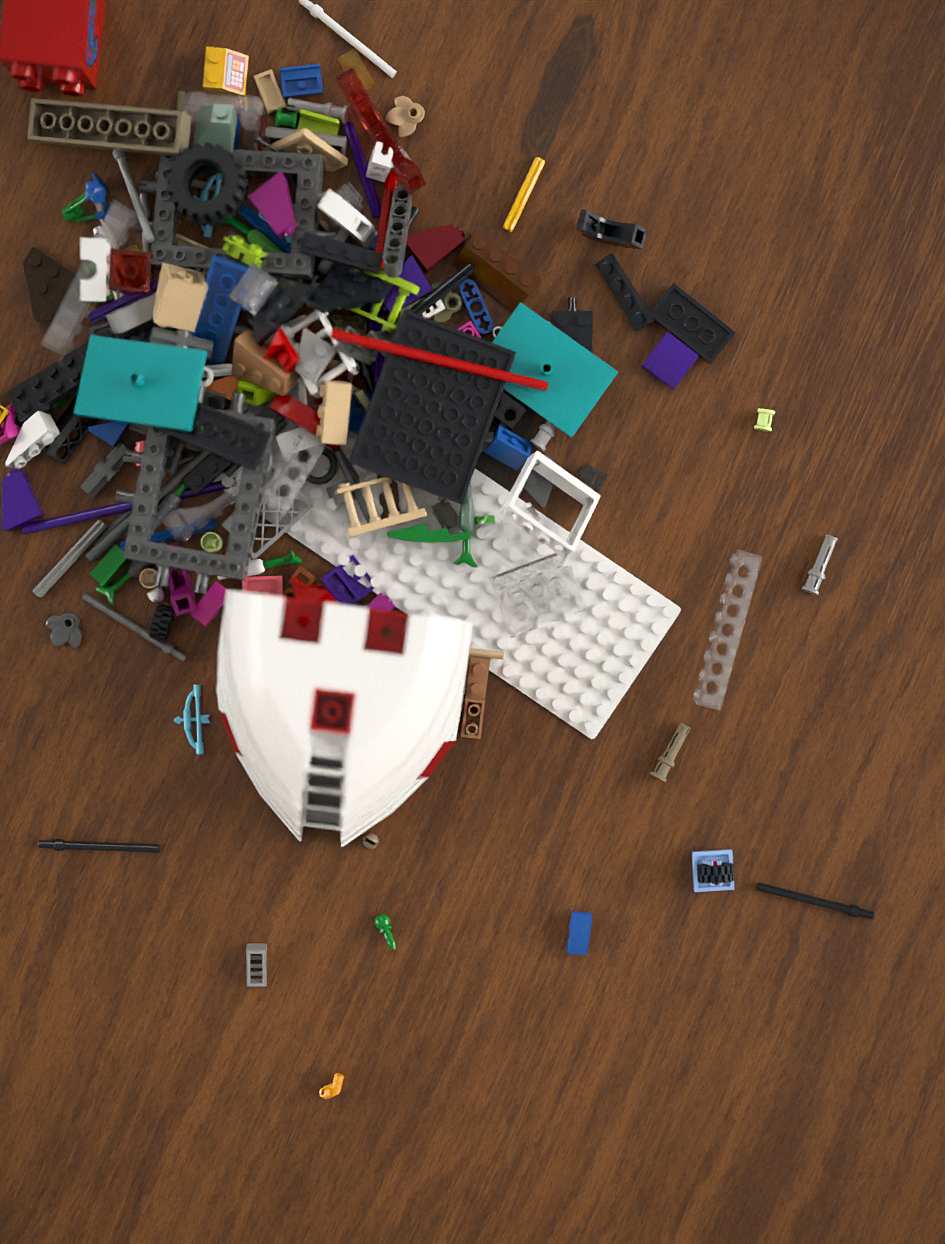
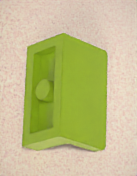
[297,109,340,135]

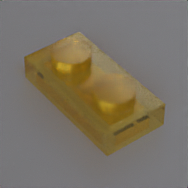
[337,48,375,95]

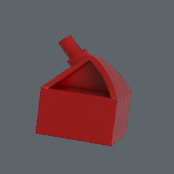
[290,577,340,627]

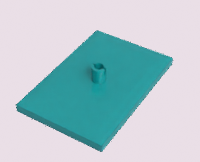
[492,302,618,438]
[74,335,207,432]

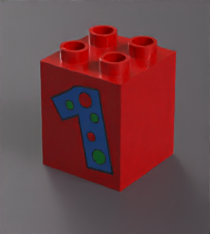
[0,0,106,97]

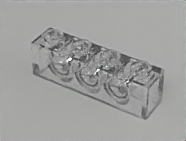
[262,433,326,515]

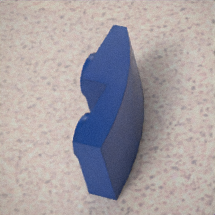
[566,911,592,955]

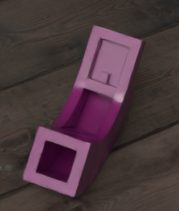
[168,542,196,616]

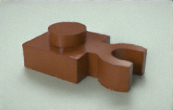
[283,566,317,599]

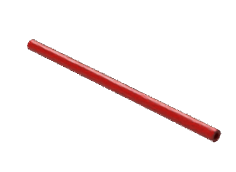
[330,329,548,392]

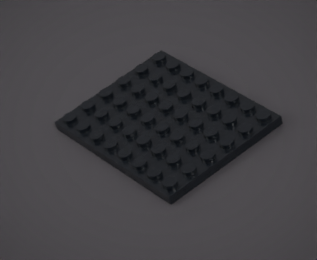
[348,309,516,504]

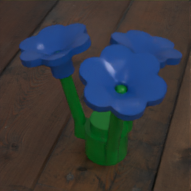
[62,172,114,226]

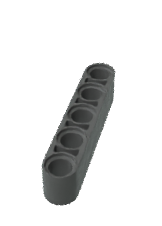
[383,186,412,278]

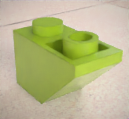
[237,378,278,406]

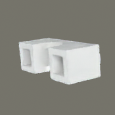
[80,237,110,301]

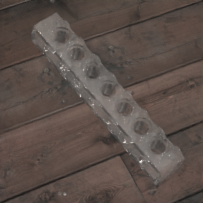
[693,550,763,711]

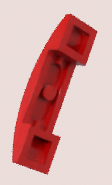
[269,394,341,452]

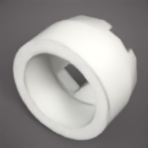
[147,586,165,603]

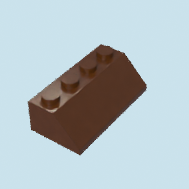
[453,230,541,312]

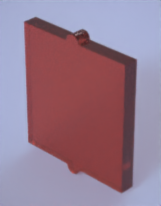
[257,115,267,151]

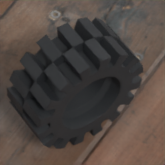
[149,603,175,642]

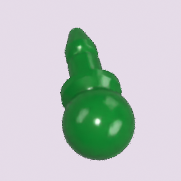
[374,914,396,950]

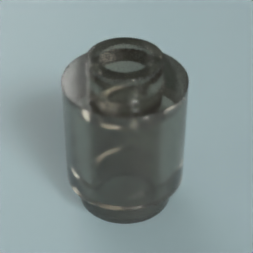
[431,499,459,530]

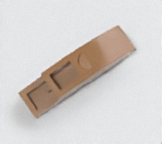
[461,656,490,739]

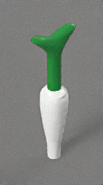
[217,550,302,580]

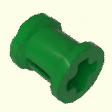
[276,109,298,130]

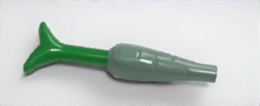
[453,483,478,568]

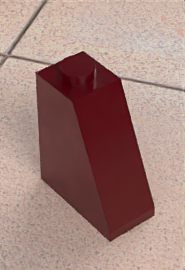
[406,224,465,273]

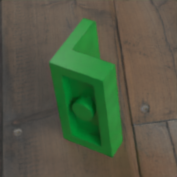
[89,544,129,587]

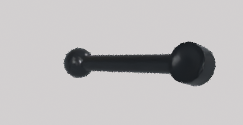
[253,135,286,153]

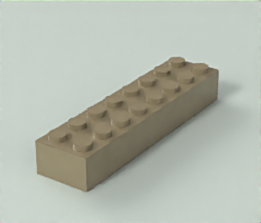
[27,98,192,157]

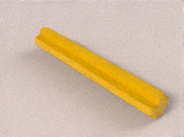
[503,157,545,232]

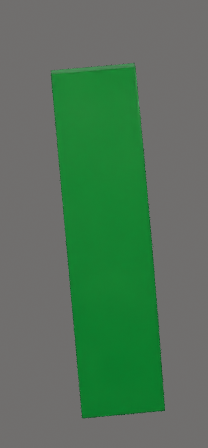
[387,524,470,543]

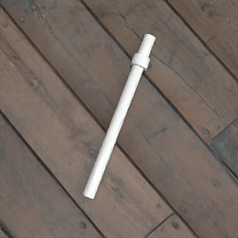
[298,0,397,78]

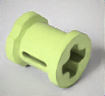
[754,408,775,432]

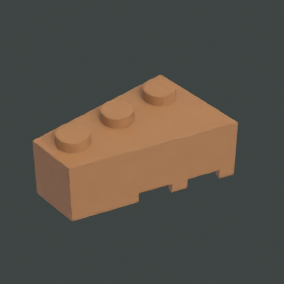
[232,330,297,396]

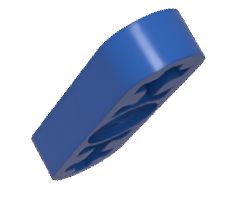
[459,279,493,335]

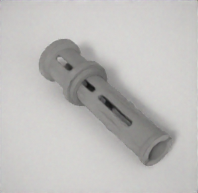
[287,97,349,124]
[529,421,557,452]
[802,535,838,596]

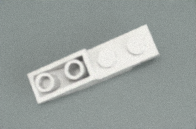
[318,189,378,249]

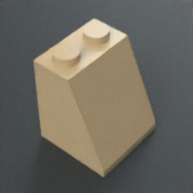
[152,263,208,332]

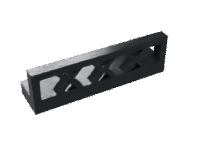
[42,394,98,465]

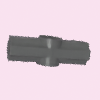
[150,327,213,359]
[80,442,131,498]

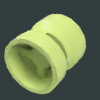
[201,532,223,553]

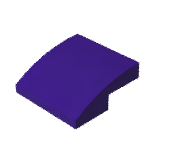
[642,332,699,390]
[321,555,375,606]

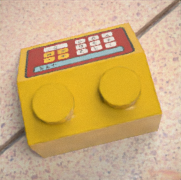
[203,47,249,97]

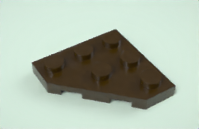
[22,247,80,331]

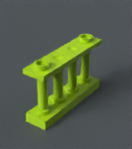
[337,269,420,333]

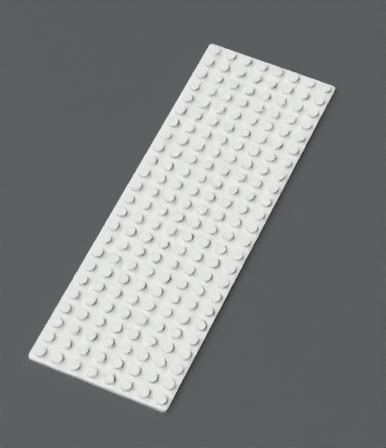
[213,369,681,739]

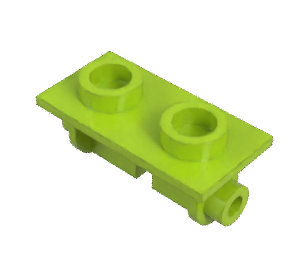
[223,235,267,268]

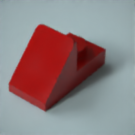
[264,328,300,373]

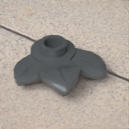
[45,612,82,648]

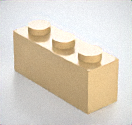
[316,380,352,445]

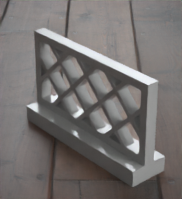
[222,470,314,560]

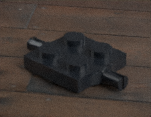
[552,297,593,352]

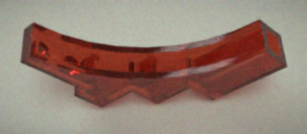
[335,67,427,195]

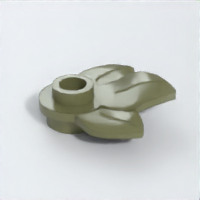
[427,282,462,323]

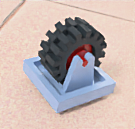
[692,849,734,892]

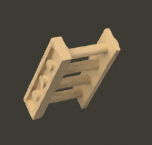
[335,477,427,538]

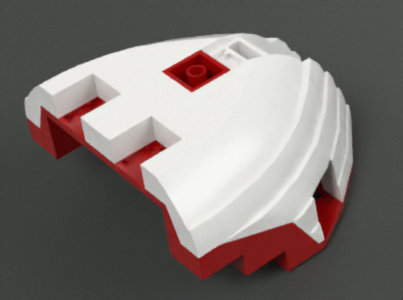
[216,590,472,847]

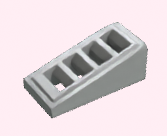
[246,943,267,987]

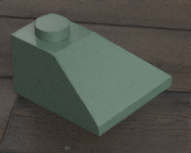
[192,104,238,153]

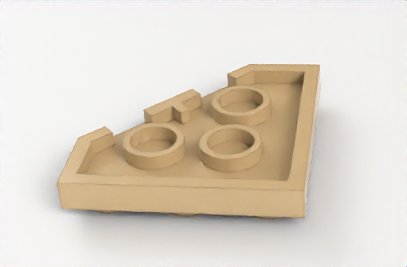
[263,128,348,172]

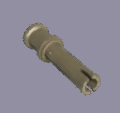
[650,723,691,782]

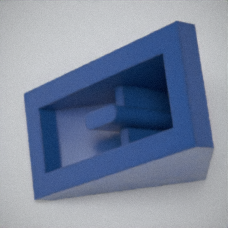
[88,421,130,447]

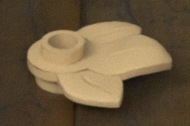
[386,96,425,137]

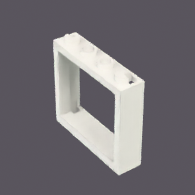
[499,451,601,558]

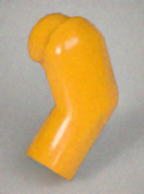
[319,1073,344,1099]

